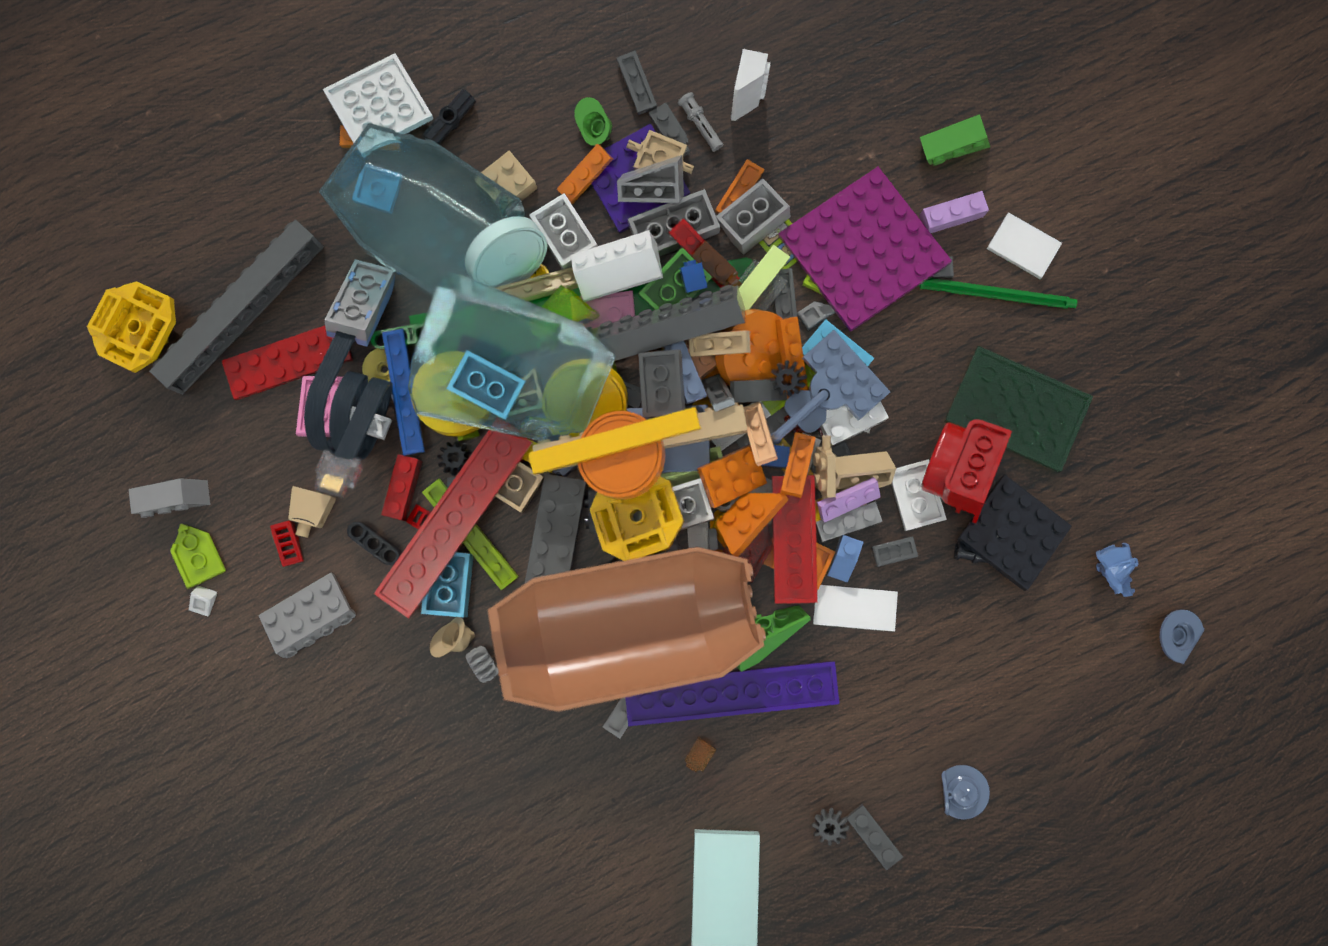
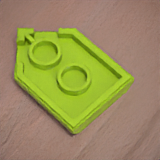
[170,524,226,589]

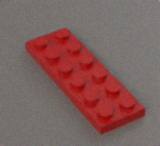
[222,325,353,400]
[772,475,818,604]

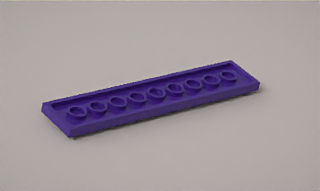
[625,661,839,726]

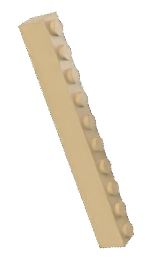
[532,403,748,471]

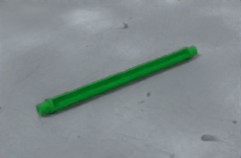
[917,278,1077,309]

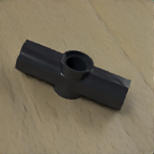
[423,89,476,147]

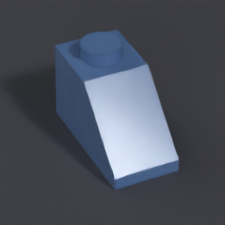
[827,535,863,582]

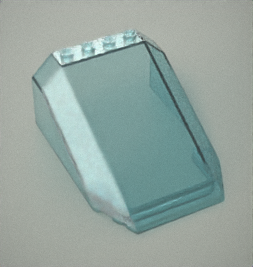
[408,272,616,441]

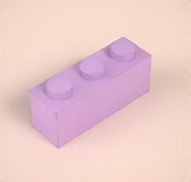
[919,191,989,233]

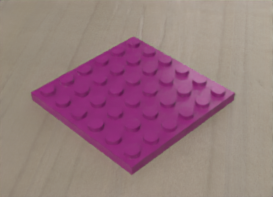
[778,167,952,332]

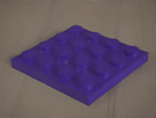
[592,124,690,233]

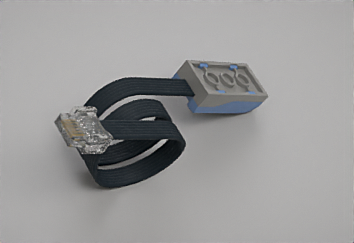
[304,259,395,498]

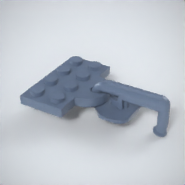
[771,330,890,444]

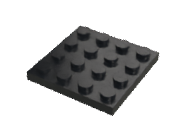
[957,475,1072,592]

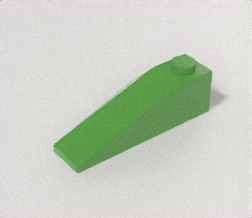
[737,605,811,672]

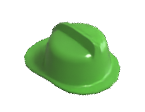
[574,97,612,146]

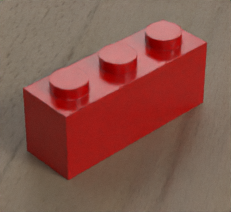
[381,454,422,522]

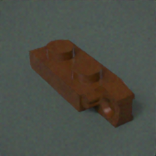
[691,241,742,288]

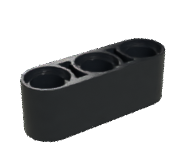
[347,522,402,566]

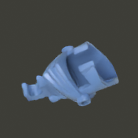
[1096,543,1138,597]

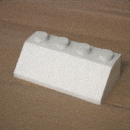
[731,49,771,121]
[571,230,663,302]

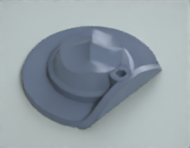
[1160,610,1204,664]
[942,765,990,819]

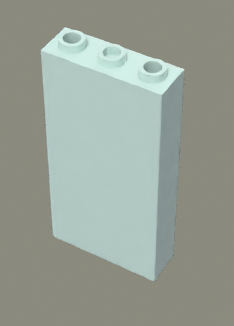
[691,829,760,946]

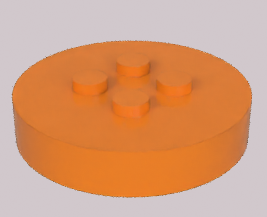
[715,309,783,386]
[578,411,665,499]

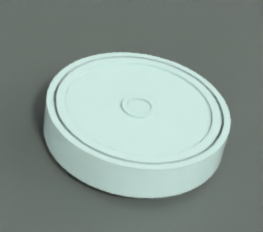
[465,216,547,291]

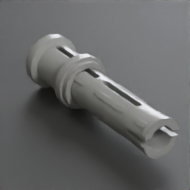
[677,92,724,152]

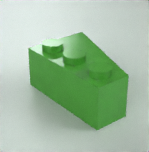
[920,114,990,165]

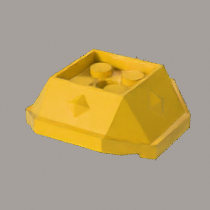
[87,282,176,373]
[590,476,684,561]

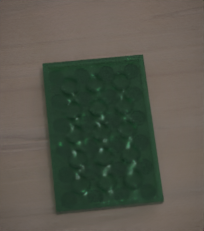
[944,346,1093,472]

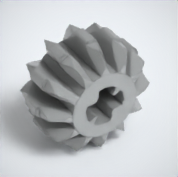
[466,646,498,683]

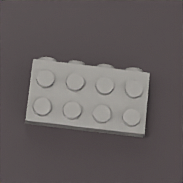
[258,572,356,658]

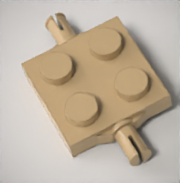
[626,130,694,174]
[813,435,836,500]

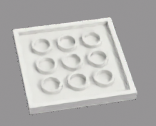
[323,54,434,156]

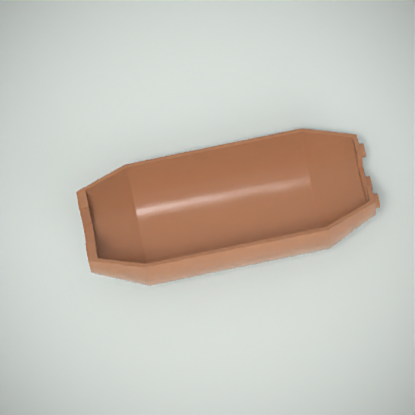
[488,547,766,711]

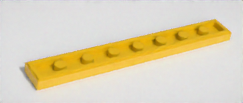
[528,407,701,475]

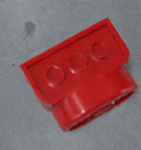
[921,419,1012,524]

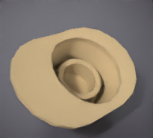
[430,617,475,658]

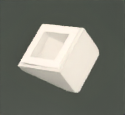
[189,586,217,616]

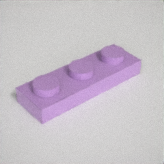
[817,477,880,523]

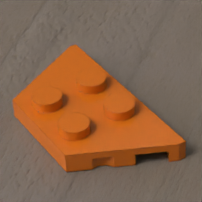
[716,493,788,557]

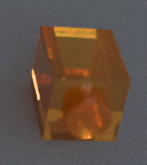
[684,737,716,772]

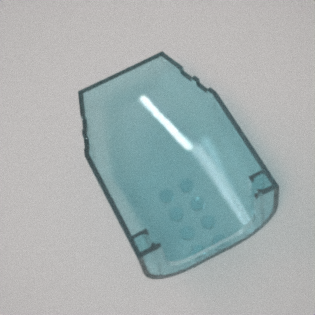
[319,123,525,313]

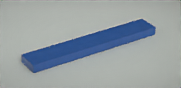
[382,329,425,456]

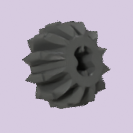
[812,808,849,846]

